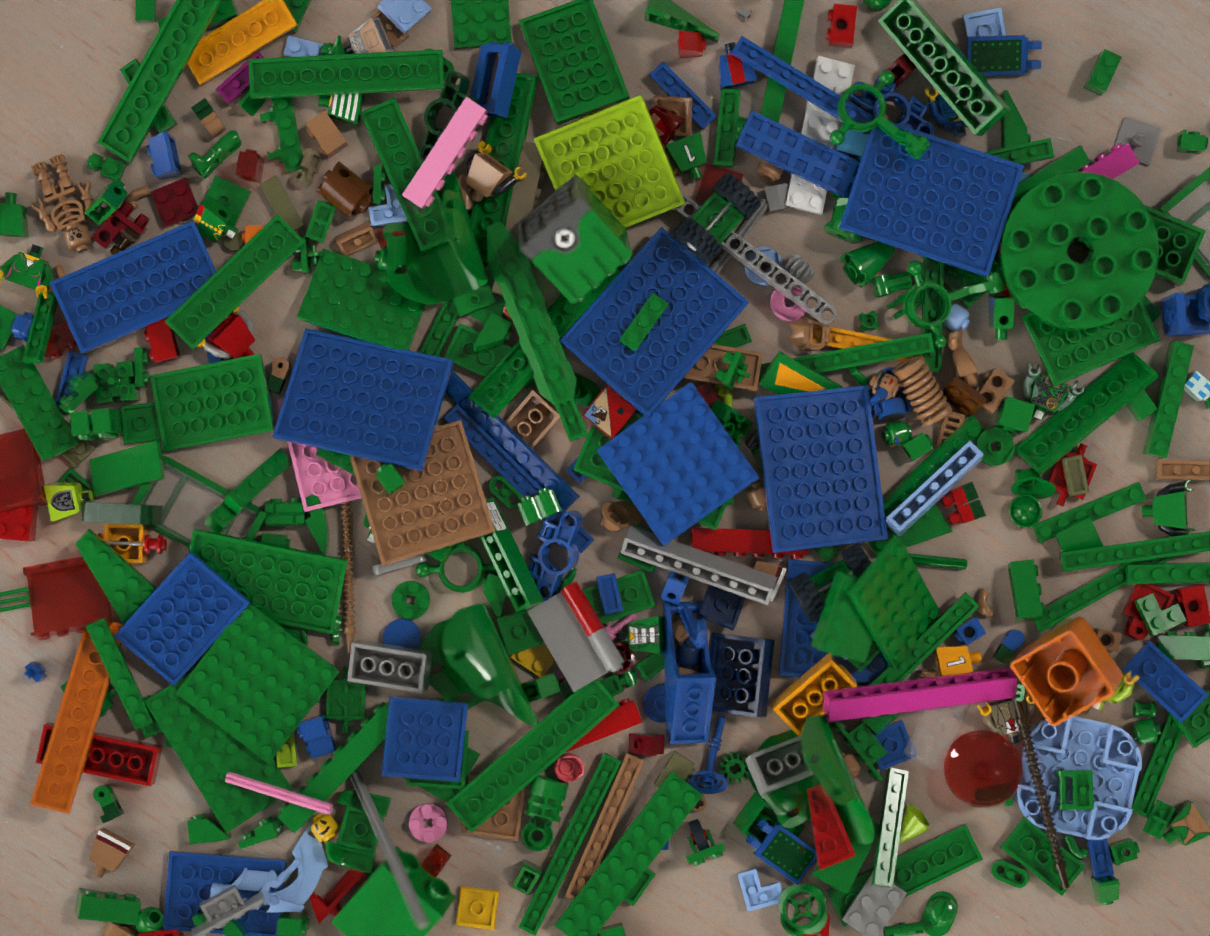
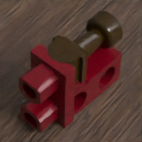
[92,202,150,255]

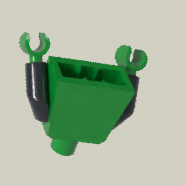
[1142,480,1196,537]

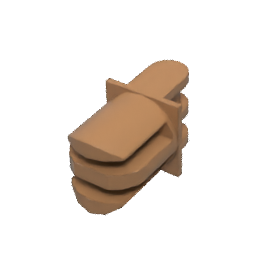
[458,174,474,212]

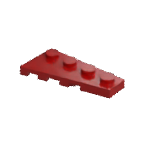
[807,784,856,870]

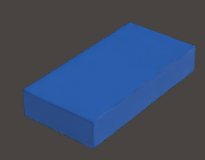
[596,573,623,615]

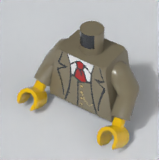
[977,691,1035,744]

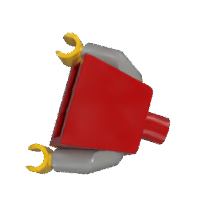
[196,306,255,359]

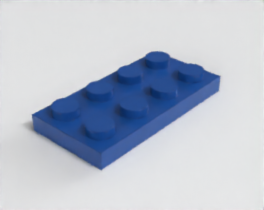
[1122,641,1208,723]

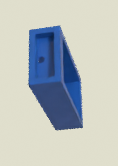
[470,42,522,118]

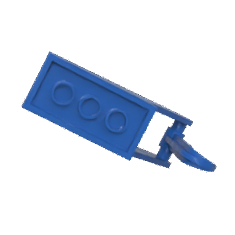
[663,600,716,744]

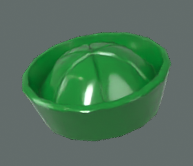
[1009,494,1042,528]

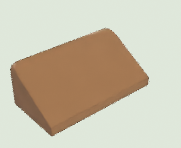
[335,221,379,256]

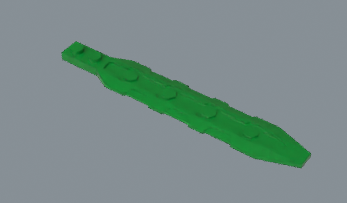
[487,222,588,442]

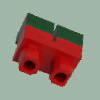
[941,482,986,524]

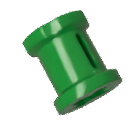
[1133,700,1156,718]

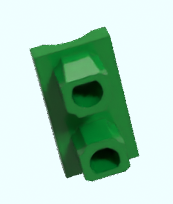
[291,237,322,274]
[716,351,751,389]
[1142,799,1176,840]

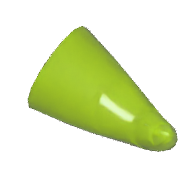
[899,803,930,843]

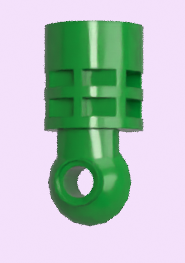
[522,775,569,852]

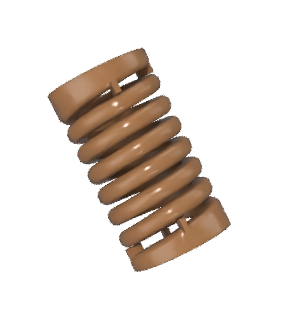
[892,354,953,426]

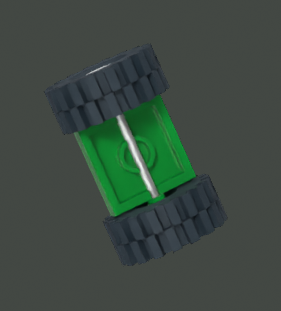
[672,173,761,264]
[788,543,872,624]

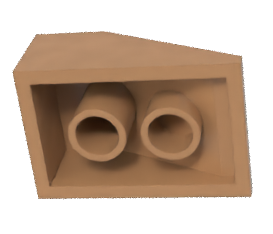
[505,387,561,449]

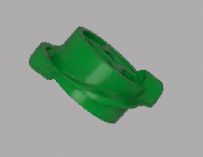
[779,884,828,936]

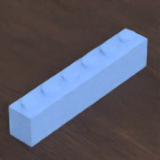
[886,441,984,537]

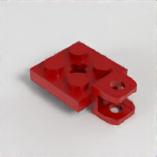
[1122,584,1175,640]

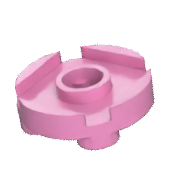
[770,288,809,322]
[409,803,448,843]

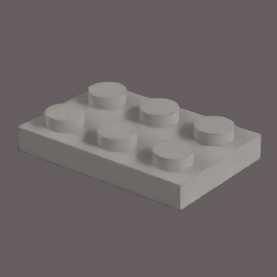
[841,872,907,936]

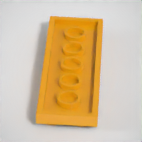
[187,0,298,86]

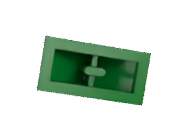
[512,860,542,895]

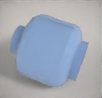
[943,304,970,332]

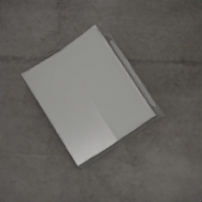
[765,183,790,212]

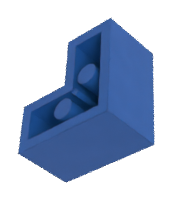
[297,713,337,759]

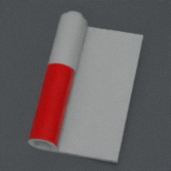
[527,581,624,692]

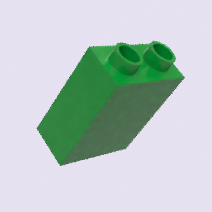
[331,846,456,936]

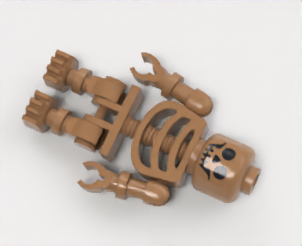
[31,154,93,253]

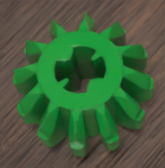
[719,751,748,784]

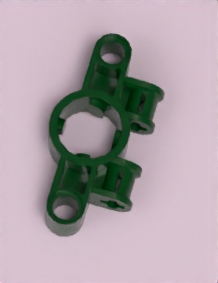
[420,71,479,161]

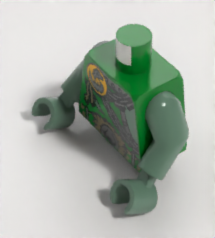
[1023,362,1085,421]

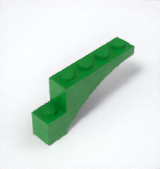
[204,447,293,533]

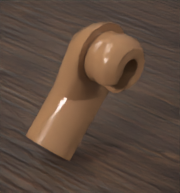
[125,185,150,209]

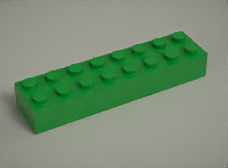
[878,0,1010,136]
[278,701,389,833]

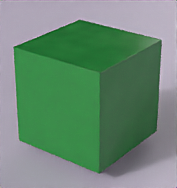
[994,396,1035,434]

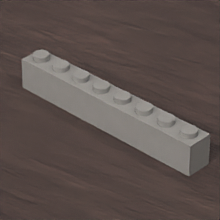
[621,526,778,605]

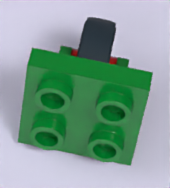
[686,819,726,867]

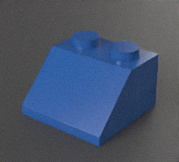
[147,131,182,180]

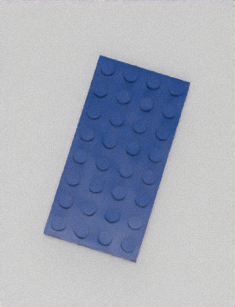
[49,220,217,354]

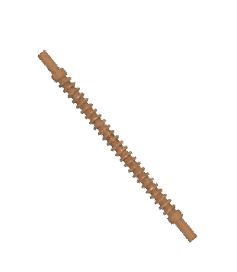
[340,501,356,653]

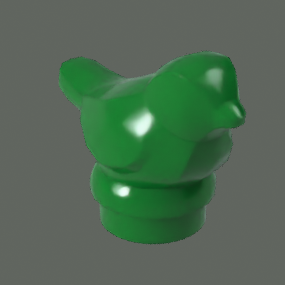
[321,35,346,55]

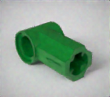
[871,271,912,297]

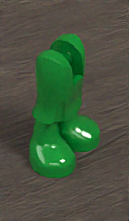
[188,130,242,179]

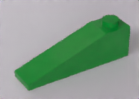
[645,0,720,42]

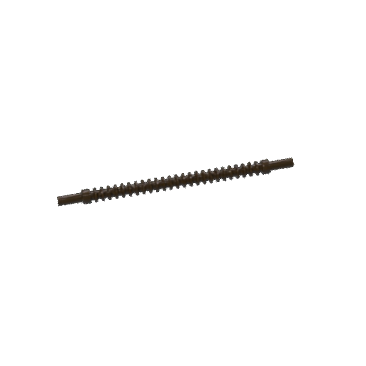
[1012,698,1070,889]

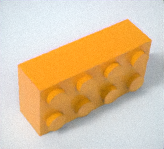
[772,653,858,736]

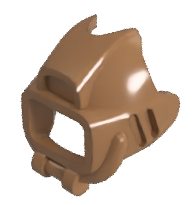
[788,317,831,351]

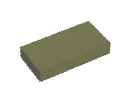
[1061,455,1089,497]

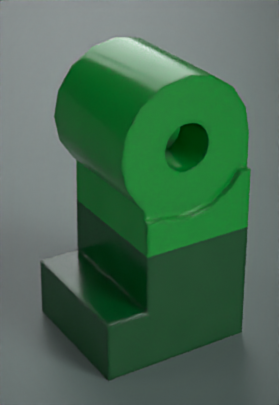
[93,785,125,824]

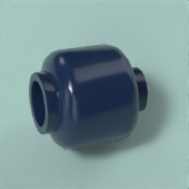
[675,639,701,669]

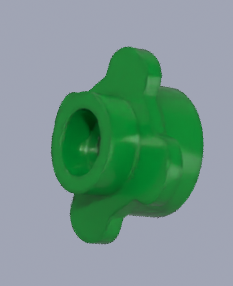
[858,311,879,331]

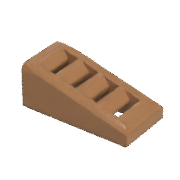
[935,411,965,448]

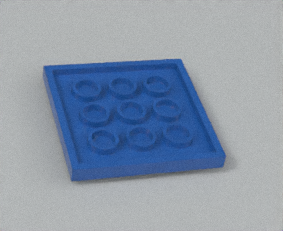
[381,696,468,782]

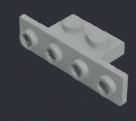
[191,885,265,936]

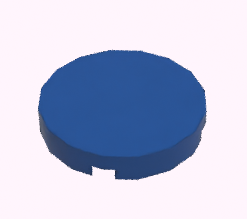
[383,618,422,649]
[642,684,666,723]

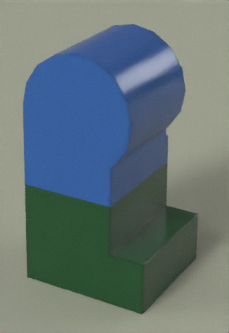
[992,629,1025,667]

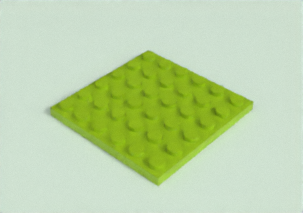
[534,94,686,228]

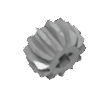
[782,253,815,285]

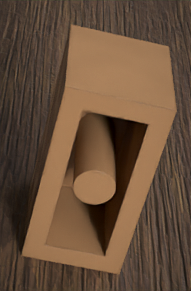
[306,110,348,158]

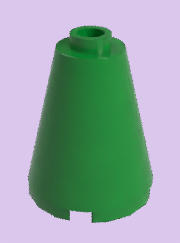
[840,241,895,288]

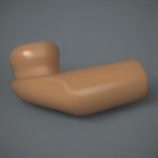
[976,588,993,618]

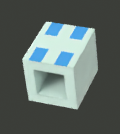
[1184,371,1210,401]

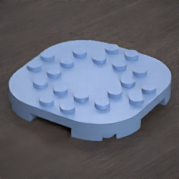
[1015,716,1142,840]

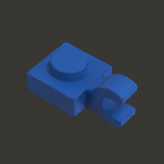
[24,661,47,682]

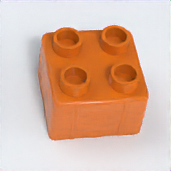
[1011,617,1123,726]

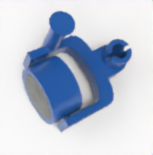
[869,367,912,422]

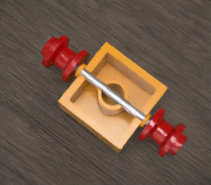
[98,524,167,563]

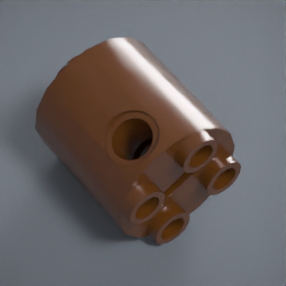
[316,161,373,217]

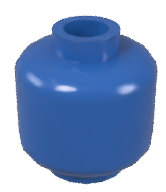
[11,312,34,342]

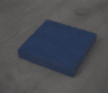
[698,585,746,631]

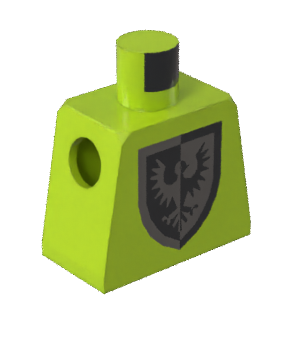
[44,482,93,522]

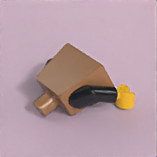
[466,141,527,202]

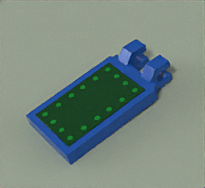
[966,35,1042,75]
[745,818,817,885]

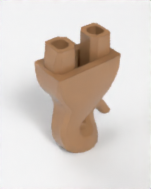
[945,331,978,388]

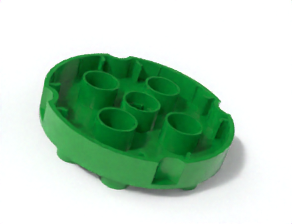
[998,172,1159,330]

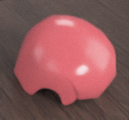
[554,753,584,782]

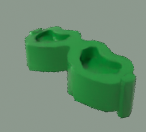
[330,615,344,645]

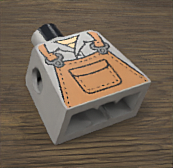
[344,17,394,54]

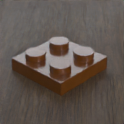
[942,376,987,417]

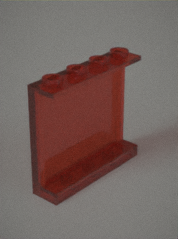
[0,429,48,512]
[23,556,113,640]

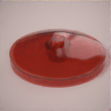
[944,730,1023,808]

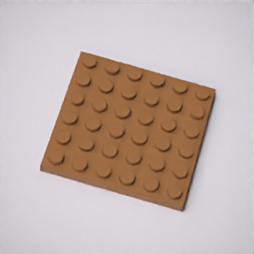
[349,420,495,566]

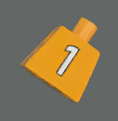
[934,645,982,676]

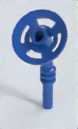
[689,716,728,794]

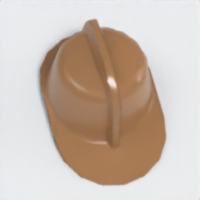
[599,501,643,532]

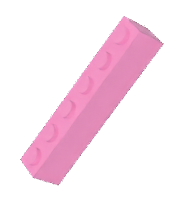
[402,97,488,209]

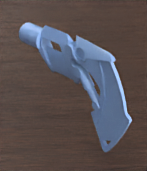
[210,824,328,912]

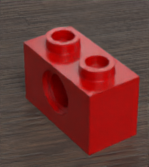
[826,4,857,48]
[1175,584,1210,627]

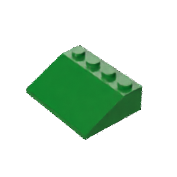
[1144,205,1206,286]
[811,570,873,663]

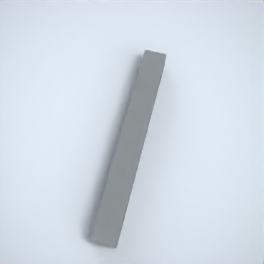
[671,193,837,325]

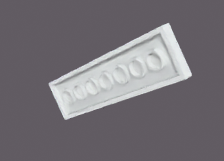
[785,56,855,215]

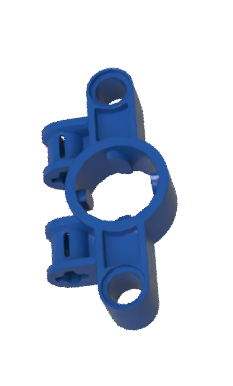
[848,77,934,136]
[528,510,583,601]

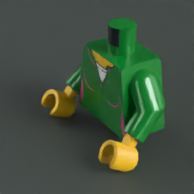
[0,244,54,299]

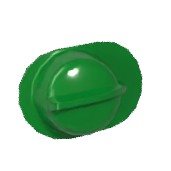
[574,372,601,407]
[1011,469,1055,499]
[921,891,958,936]

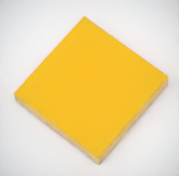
[456,885,499,930]

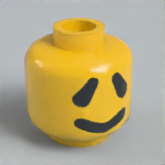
[310,813,339,843]

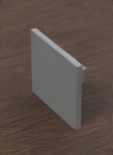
[1115,117,1161,166]

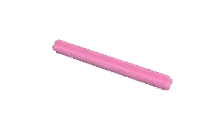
[225,772,333,814]

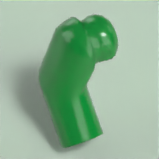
[1064,835,1088,860]

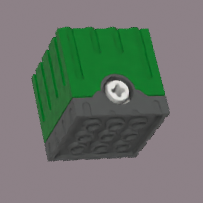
[518,174,633,305]

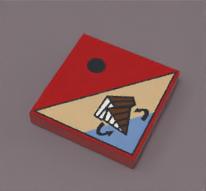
[582,385,636,440]

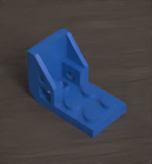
[1161,292,1210,337]

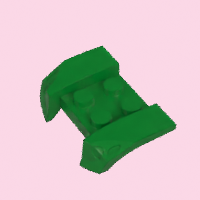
[326,789,391,874]

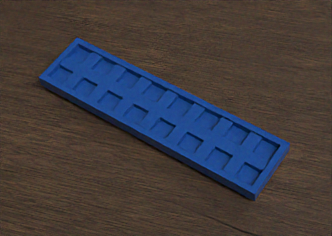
[735,111,860,197]

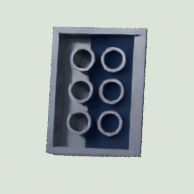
[710,633,775,717]

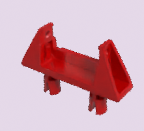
[309,869,367,924]

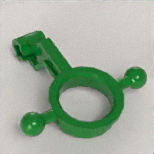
[830,70,931,160]
[903,260,1006,349]
[416,541,498,593]

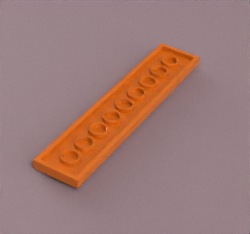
[30,616,124,815]

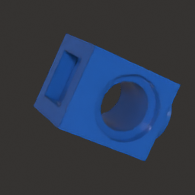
[954,616,986,646]

